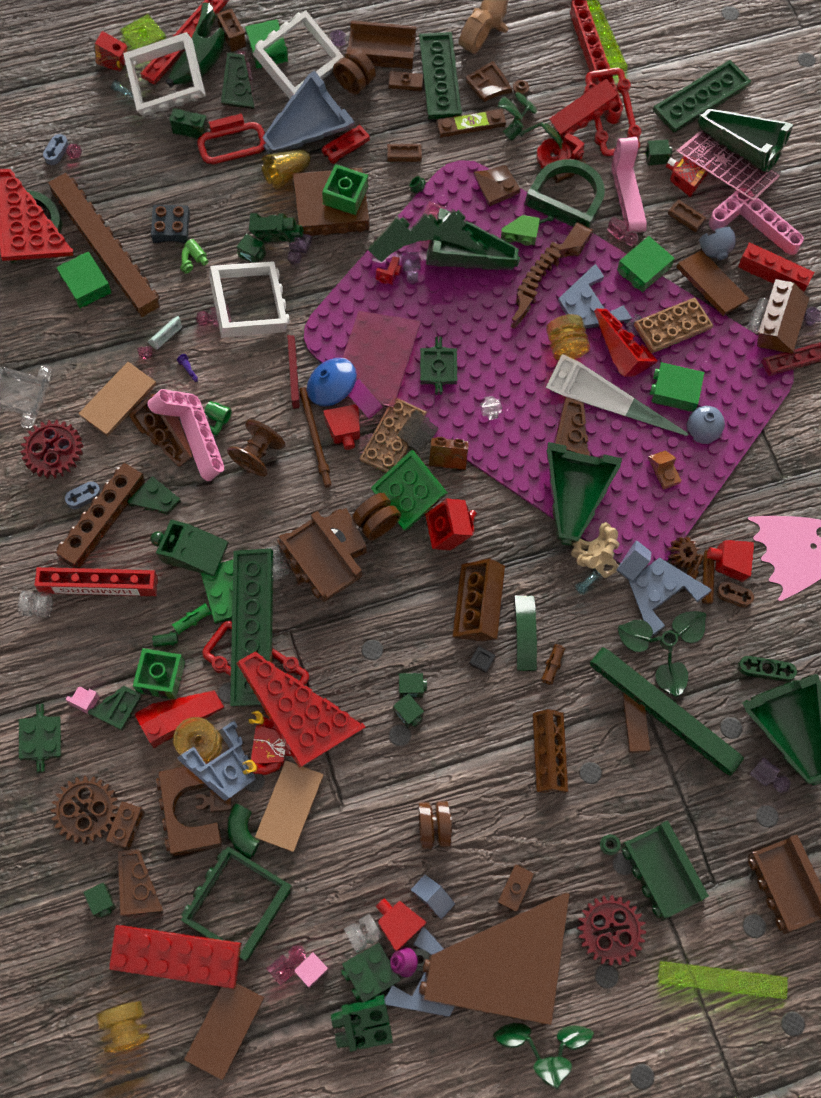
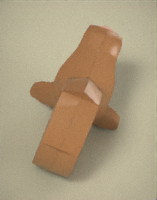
[459,0,509,54]

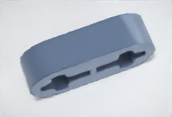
[43,134,69,165]
[65,482,101,509]

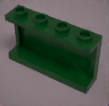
[621,820,709,921]

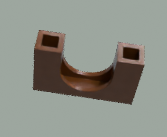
[156,762,222,856]

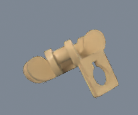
[571,522,619,578]

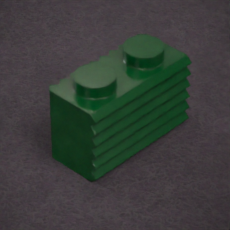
[169,108,209,139]

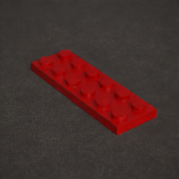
[109,925,241,988]

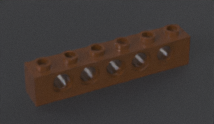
[55,463,145,568]

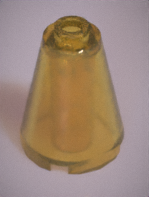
[261,150,310,189]

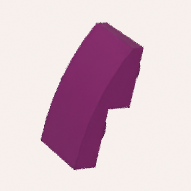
[348,379,383,419]

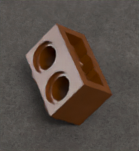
[216,8,247,52]
[106,801,145,850]

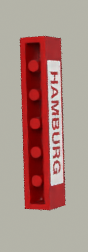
[34,567,158,596]

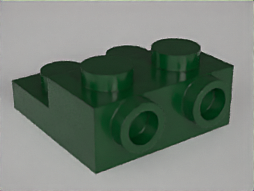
[341,943,401,1002]

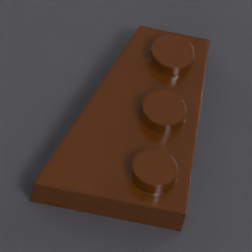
[554,397,590,456]
[118,849,163,916]

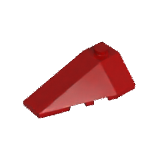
[594,308,658,377]
[135,690,224,748]

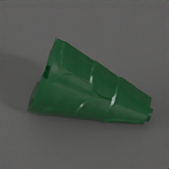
[698,109,793,172]
[426,208,520,270]
[546,442,622,545]
[742,674,821,786]

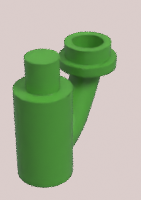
[180,239,209,273]

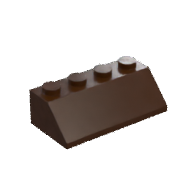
[757,279,810,354]
[452,558,505,641]

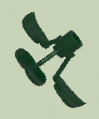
[498,92,562,150]
[618,611,706,696]
[493,1023,594,1090]

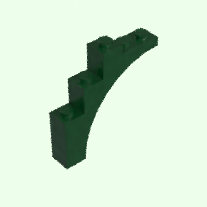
[368,209,487,263]

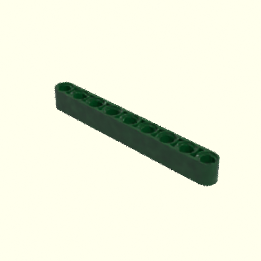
[589,647,744,776]

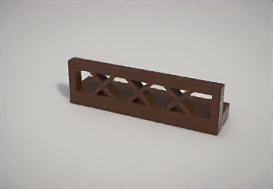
[533,709,568,793]

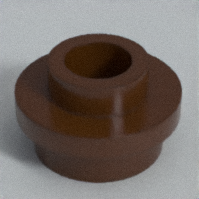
[513,80,530,96]

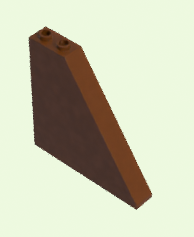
[419,893,569,1025]

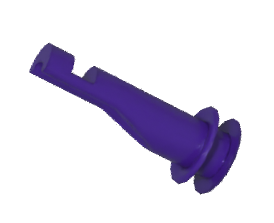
[177,354,198,382]

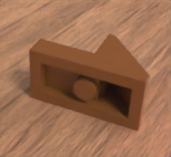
[648,451,682,490]

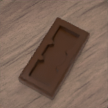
[388,71,423,91]
[387,144,422,162]
[668,199,707,232]
[497,864,534,912]

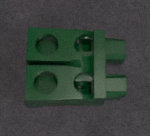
[249,213,303,243]
[331,994,393,1052]

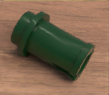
[152,631,178,648]

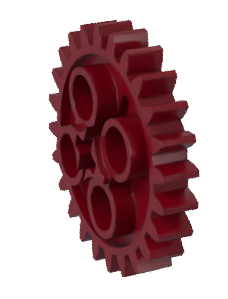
[20,419,84,479]
[576,895,646,966]

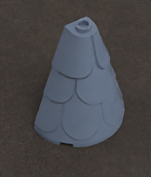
[263,70,355,155]

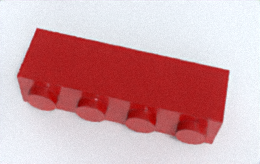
[549,78,619,141]
[738,242,814,292]

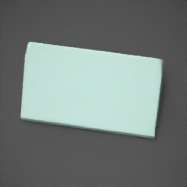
[148,316,182,350]

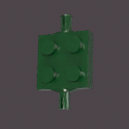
[420,336,457,395]
[19,704,62,773]

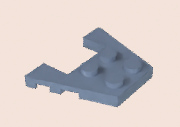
[558,264,632,330]
[629,558,711,637]
[177,721,256,801]
[385,927,454,1017]

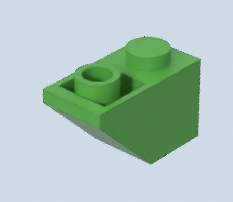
[501,215,540,245]

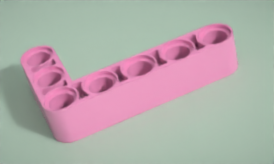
[612,137,647,234]
[709,188,804,255]
[147,389,224,481]

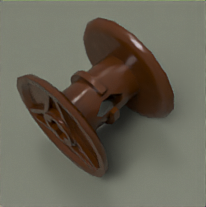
[227,420,286,477]

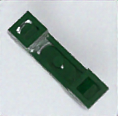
[514,596,537,671]

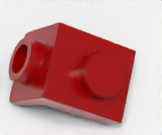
[563,133,585,160]
[376,256,402,285]

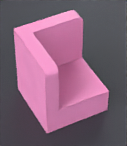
[66,687,100,714]
[295,953,328,988]

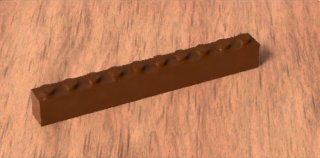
[48,173,160,318]

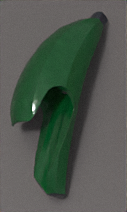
[165,3,226,88]

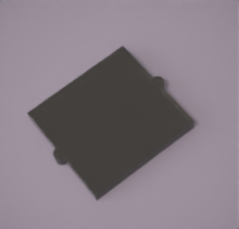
[397,409,439,454]

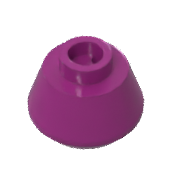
[390,947,418,978]

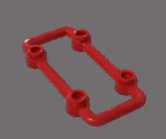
[584,68,641,156]
[202,621,309,686]

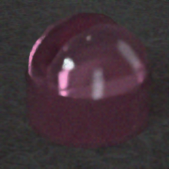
[66,144,82,158]
[137,346,152,360]

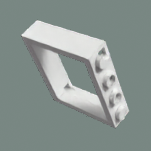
[253,10,343,99]
[123,32,206,117]
[209,262,289,338]

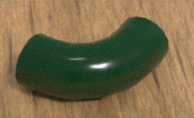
[227,803,260,860]

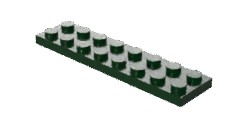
[230,548,273,707]

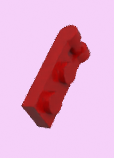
[321,125,370,164]

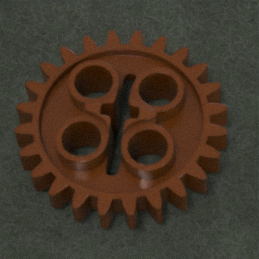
[51,776,119,844]

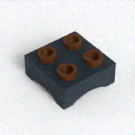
[151,205,190,243]

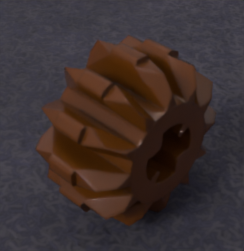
[666,537,700,569]

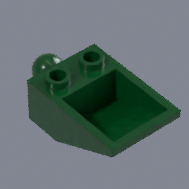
[150,520,229,577]

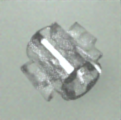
[480,396,502,420]

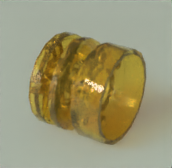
[546,314,591,361]
[173,717,222,763]
[96,1001,150,1053]

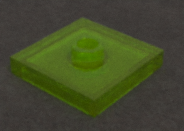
[120,14,167,49]

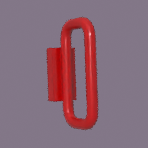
[198,114,265,164]

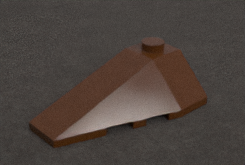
[129,393,193,467]

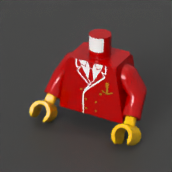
[242,711,293,775]

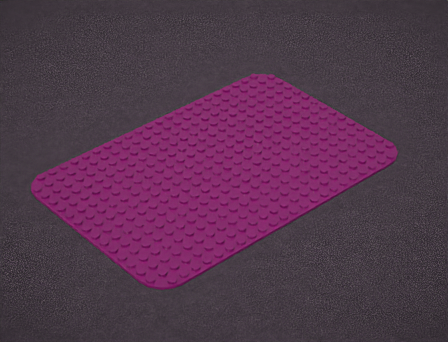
[304,160,794,570]

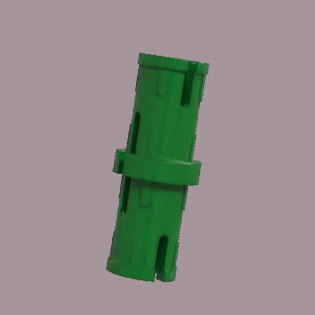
[172,603,212,635]

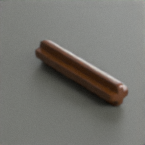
[702,549,715,605]

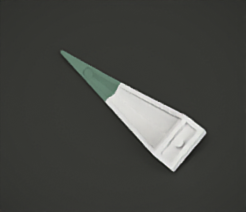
[546,354,688,436]

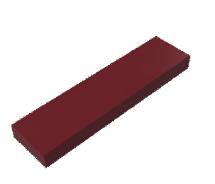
[287,335,300,409]
[761,342,821,376]

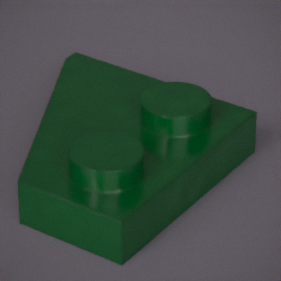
[127,476,181,515]
[87,686,142,731]

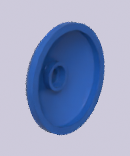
[307,358,357,406]

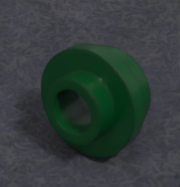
[409,176,426,193]
[600,834,621,856]

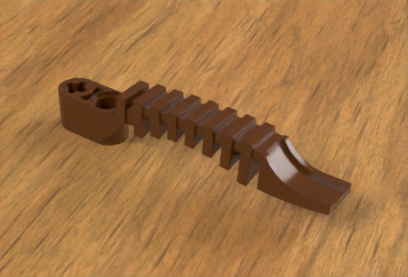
[510,222,593,329]

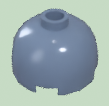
[699,227,736,260]
[686,406,725,444]

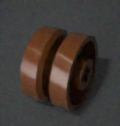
[333,48,376,95]
[352,493,401,540]
[418,801,452,849]

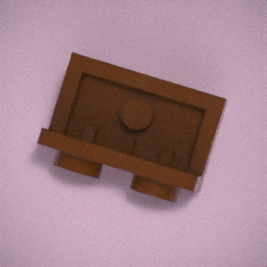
[429,437,469,470]

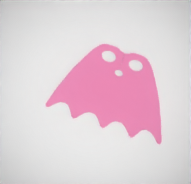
[748,516,821,601]

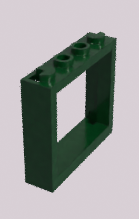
[181,847,293,962]

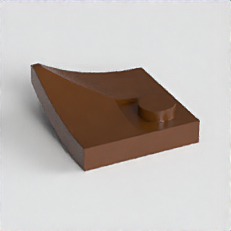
[465,61,512,102]
[474,164,521,207]

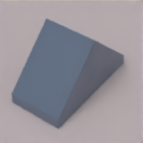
[616,540,652,582]
[411,875,455,919]

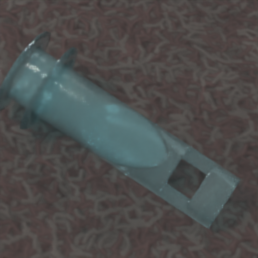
[111,80,134,99]
[575,570,601,594]

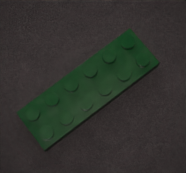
[419,32,462,119]
[652,60,752,133]

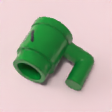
[204,401,232,436]

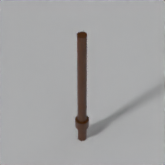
[299,387,332,488]

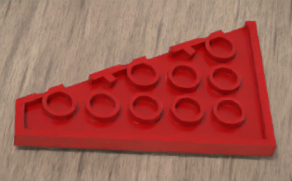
[0,169,74,261]
[237,652,365,768]

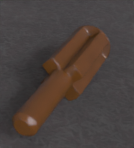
[684,554,704,589]

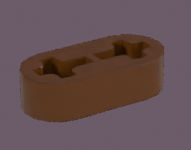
[716,581,754,608]

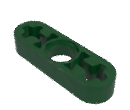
[738,656,797,682]

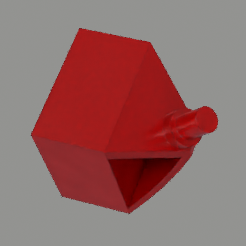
[425,498,477,550]

